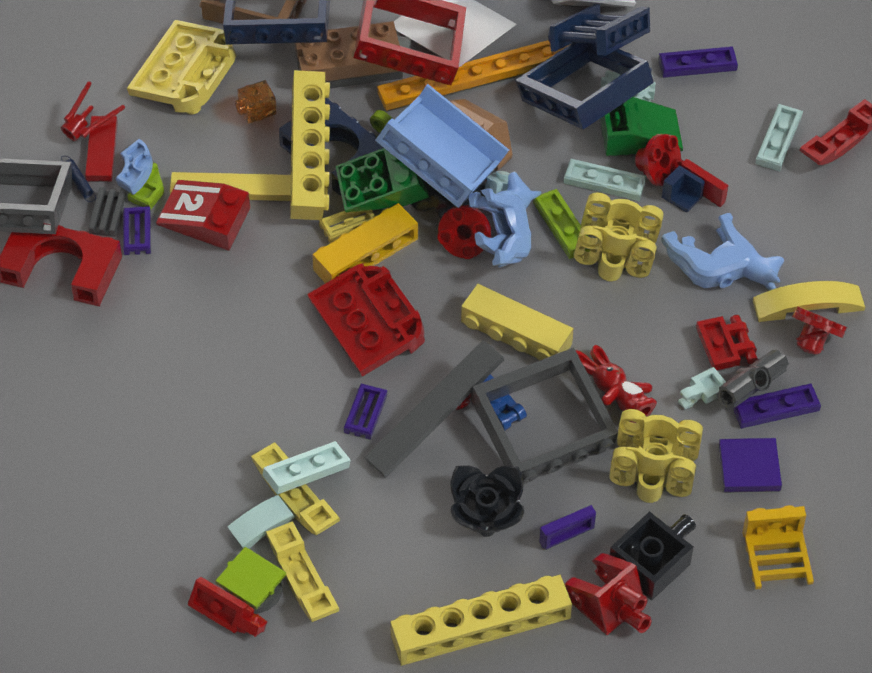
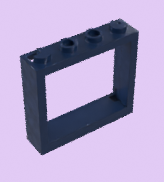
[223,0,330,45]
[516,42,654,130]

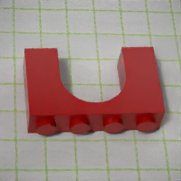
[0,223,122,307]

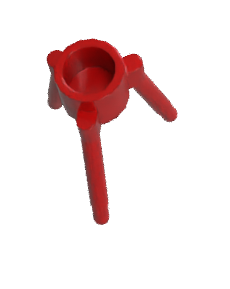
[61,81,125,141]

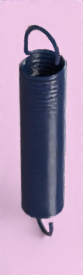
[61,156,96,202]

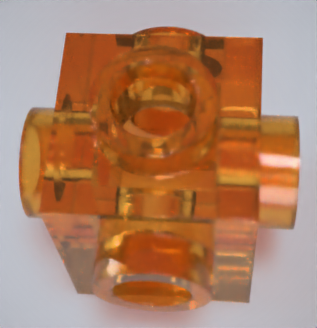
[235,80,277,124]

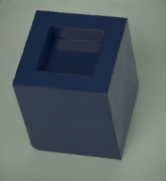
[662,165,705,212]

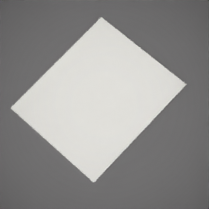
[394,0,517,67]

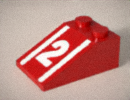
[156,180,251,251]

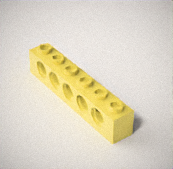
[290,70,330,220]
[390,575,572,666]

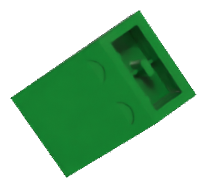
[600,97,683,156]
[335,148,429,213]

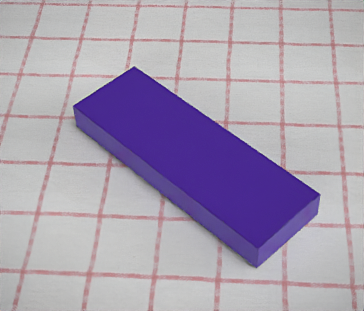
[658,46,738,78]
[733,383,821,429]

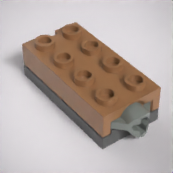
[295,21,411,88]

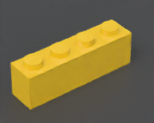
[312,203,418,283]

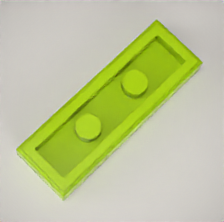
[533,189,590,259]

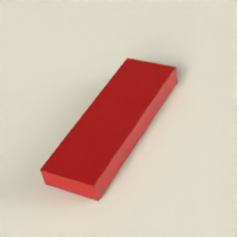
[85,116,118,181]

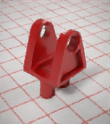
[564,553,652,635]

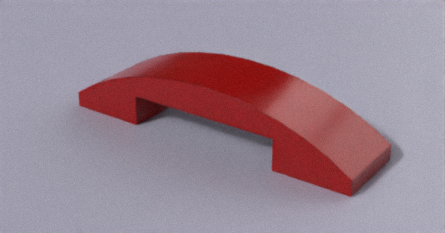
[799,99,872,165]

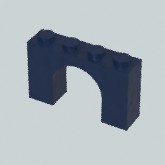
[279,98,384,197]

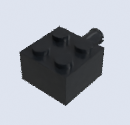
[609,511,696,601]

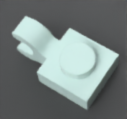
[678,367,726,410]

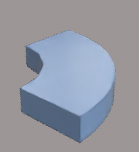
[115,139,153,195]

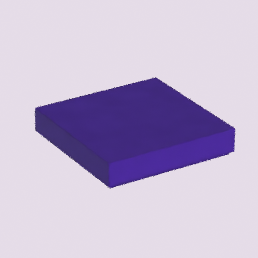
[719,438,782,492]

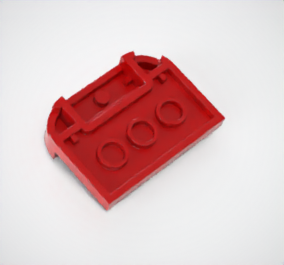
[307,263,425,377]

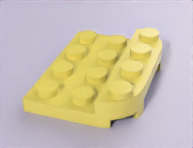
[127,20,236,115]

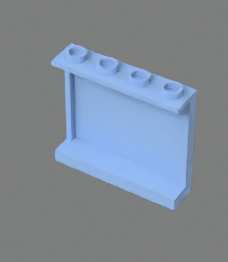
[375,84,509,208]

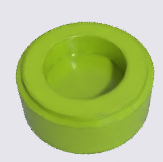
[370,110,392,133]

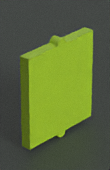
[215,547,286,610]

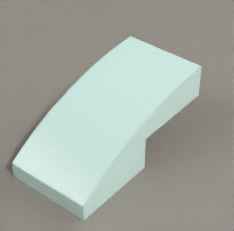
[227,495,295,549]

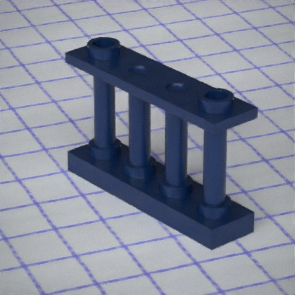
[548,4,650,55]

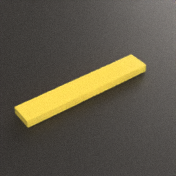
[170,172,328,201]

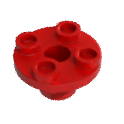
[635,134,683,186]
[437,205,491,259]
[792,306,847,355]

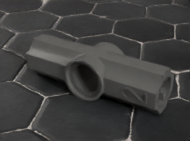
[717,350,789,409]

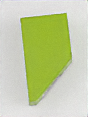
[127,163,164,210]

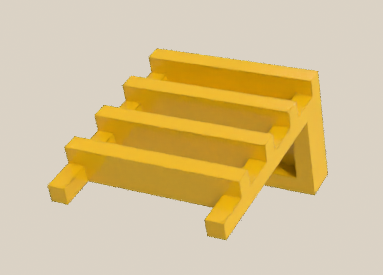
[742,505,814,589]

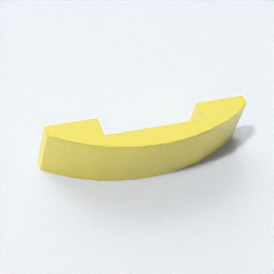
[753,281,865,322]
[251,442,340,535]
[266,521,339,622]

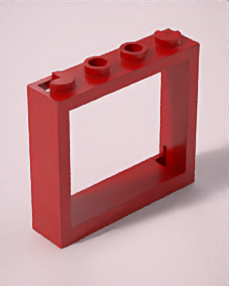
[353,0,467,86]

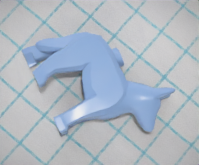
[468,172,542,268]
[661,213,784,291]

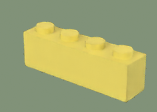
[461,284,574,361]

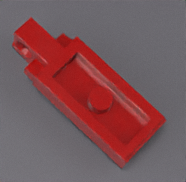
[188,577,268,637]

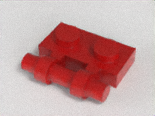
[696,315,758,370]

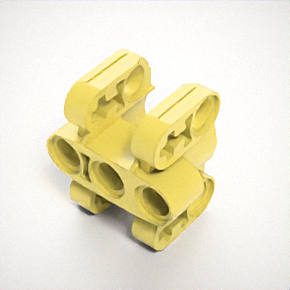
[574,192,663,281]
[610,409,703,503]

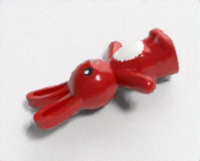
[575,345,657,423]

